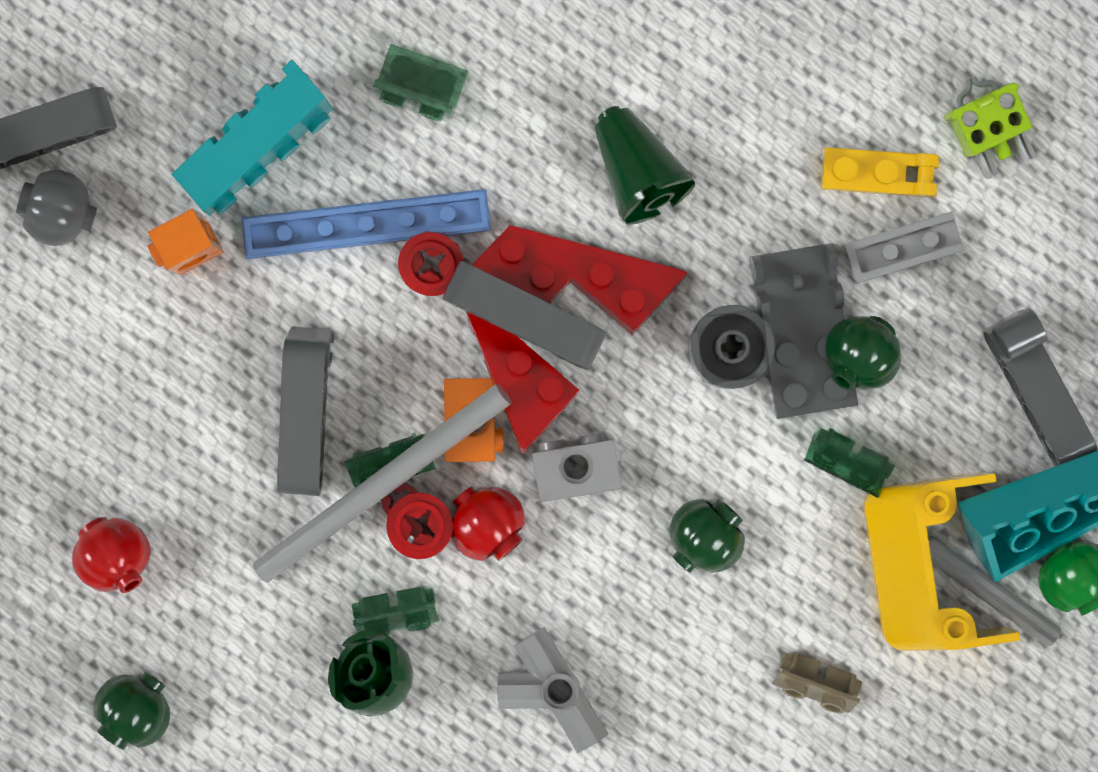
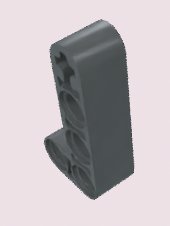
[0,87,117,169]
[442,261,607,370]
[983,308,1097,466]
[277,326,334,496]

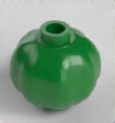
[1038,541,1098,616]

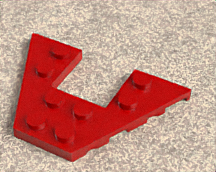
[465,225,687,454]

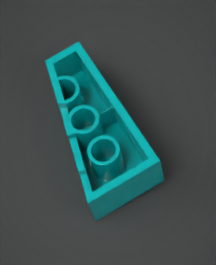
[171,59,333,216]
[957,451,1098,582]

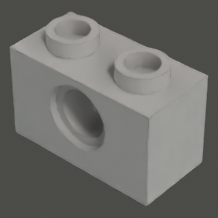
[532,433,622,503]

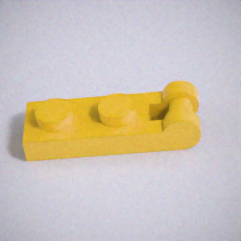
[821,147,939,198]

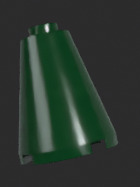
[594,106,695,225]

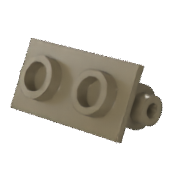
[772,652,862,714]

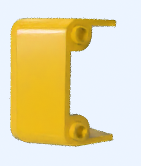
[863,472,1020,651]

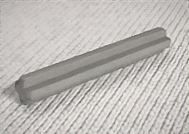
[928,536,1061,646]

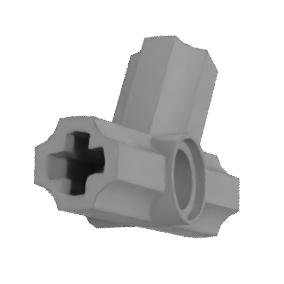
[497,627,608,753]

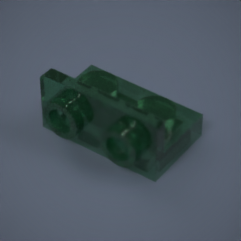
[373,44,469,122]

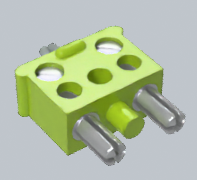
[944,77,1035,179]

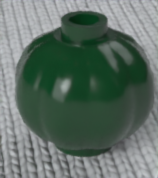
[825,316,901,390]
[670,498,745,573]
[93,672,170,750]

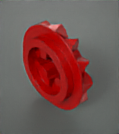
[398,230,464,296]
[386,492,453,559]

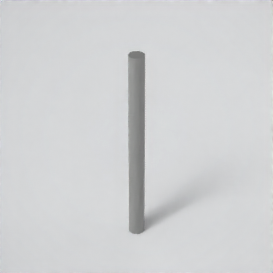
[253,383,512,583]

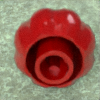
[451,486,525,561]
[72,517,151,593]

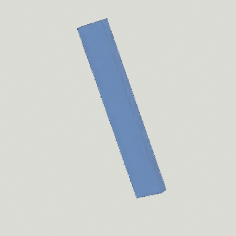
[241,189,491,259]

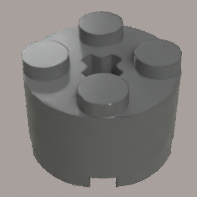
[688,305,775,389]

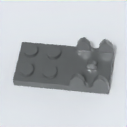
[749,243,858,419]

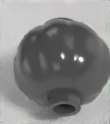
[16,170,97,246]

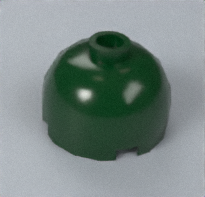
[328,630,413,717]

